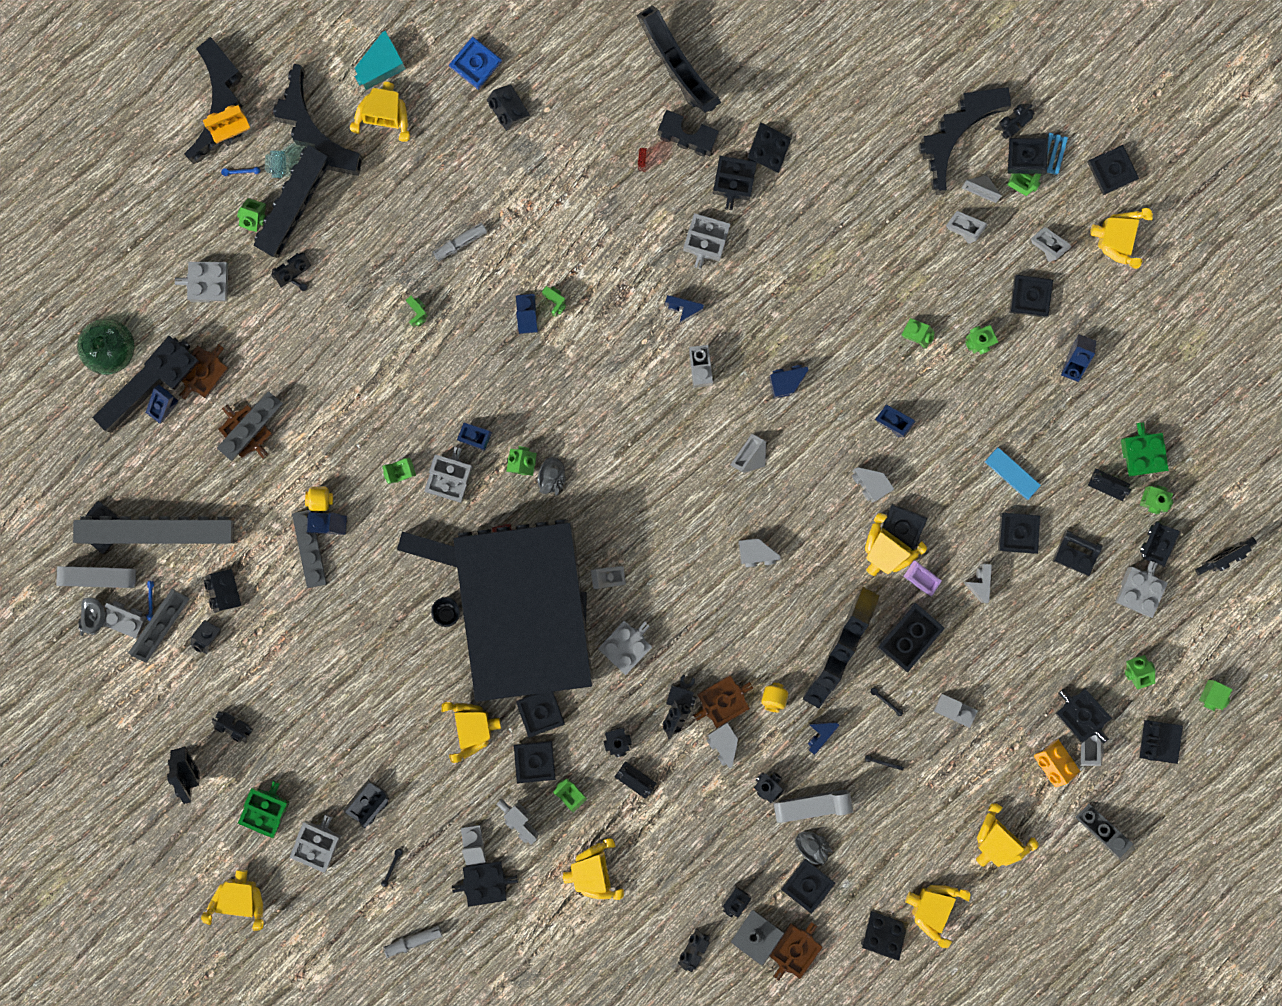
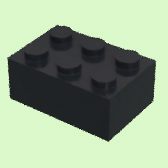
[875,603,945,673]

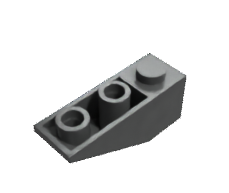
[1076,804,1135,862]

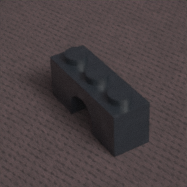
[658,109,719,157]

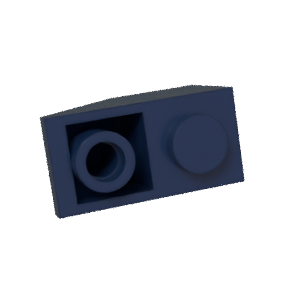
[1061,334,1097,382]
[769,365,808,399]

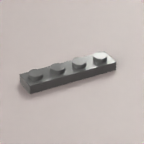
[217,391,284,461]
[292,510,327,589]
[128,588,190,663]

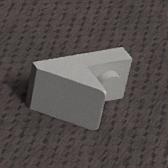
[946,211,987,244]
[1031,227,1071,262]
[964,564,992,603]
[591,566,626,589]
[934,694,978,728]
[461,824,486,866]

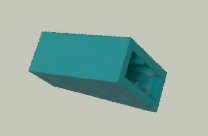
[354,31,406,90]

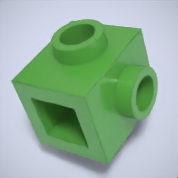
[237,198,267,232]
[965,325,998,355]
[506,446,537,476]
[1140,485,1173,515]
[1125,655,1155,690]

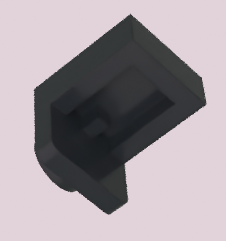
[190,620,221,654]

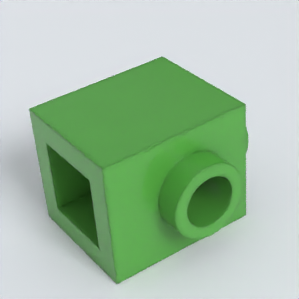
[1199,680,1232,711]

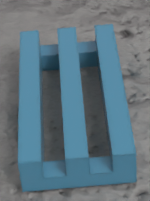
[1047,133,1068,175]

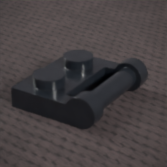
[1052,530,1103,576]

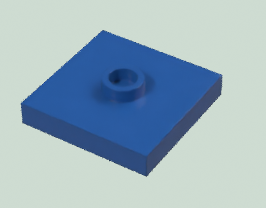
[449,36,502,90]

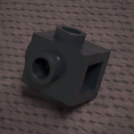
[603,726,632,758]
[754,771,788,803]

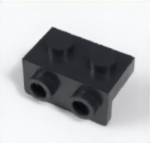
[487,84,530,131]
[1140,521,1181,568]
[204,569,242,613]
[343,779,389,829]

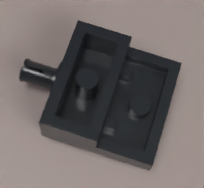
[713,156,757,210]
[167,746,200,804]

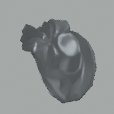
[538,457,566,496]
[78,597,105,636]
[795,831,833,866]

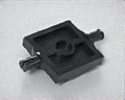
[1195,537,1257,576]
[1055,688,1112,744]
[452,861,518,907]

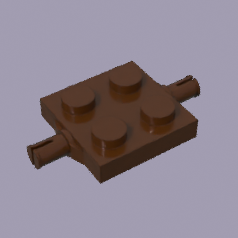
[179,344,229,400]
[218,404,273,459]
[693,675,754,728]
[770,921,823,981]

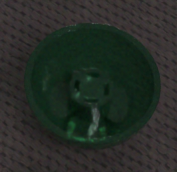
[77,319,135,375]

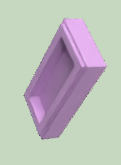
[903,561,942,597]

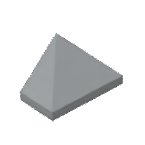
[961,175,1001,203]
[730,434,766,473]
[1081,735,1104,766]

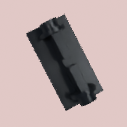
[995,104,1035,139]
[271,252,311,288]
[1088,468,1131,502]
[663,700,691,739]
[212,711,253,743]
[614,761,657,799]
[678,929,711,972]

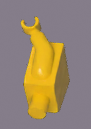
[350,82,410,142]
[1090,208,1153,269]
[865,513,927,576]
[441,702,501,763]
[976,803,1039,867]
[563,838,624,900]
[201,869,264,931]
[905,885,971,948]

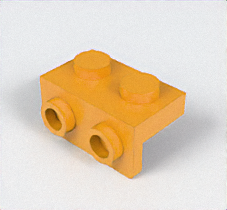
[203,105,250,143]
[1034,739,1081,787]

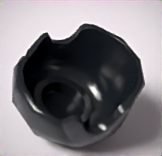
[431,597,460,627]

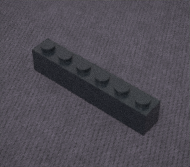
[253,145,333,258]

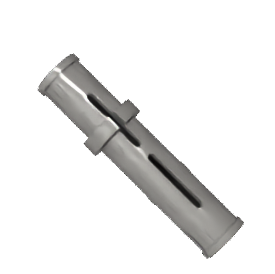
[432,222,487,262]
[383,925,443,958]

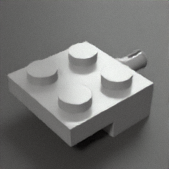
[683,213,730,269]
[175,262,228,303]
[424,447,473,503]
[1115,561,1168,618]
[598,620,652,675]
[496,798,539,845]
[289,814,342,873]

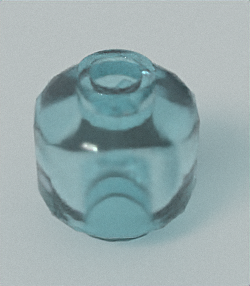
[265,150,290,178]

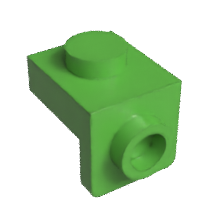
[1007,174,1041,196]
[542,286,567,317]
[406,296,428,328]
[901,318,935,349]
[382,458,416,484]
[553,779,587,812]

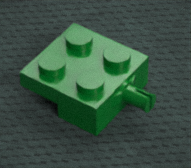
[1121,422,1169,477]
[237,780,290,839]

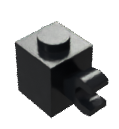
[666,674,696,708]
[721,884,751,918]

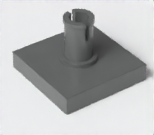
[731,910,785,966]

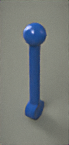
[221,167,261,177]
[147,581,154,621]

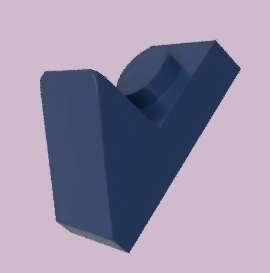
[516,294,538,334]
[665,295,704,325]
[145,385,178,424]
[875,405,916,438]
[457,423,492,451]
[307,512,347,535]
[807,721,839,755]

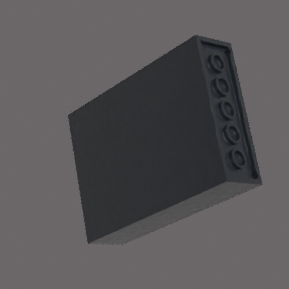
[453,519,594,702]

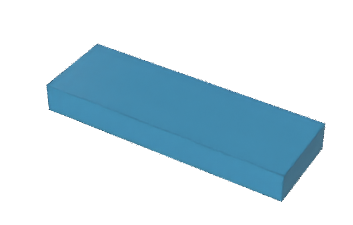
[984,447,1041,500]

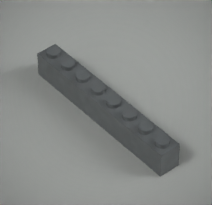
[73,516,235,544]

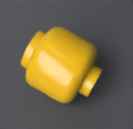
[305,486,333,511]
[761,682,789,713]

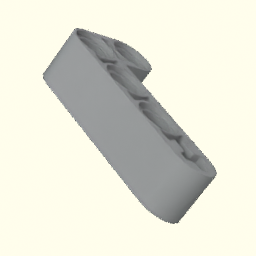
[56,566,136,588]
[773,790,854,823]

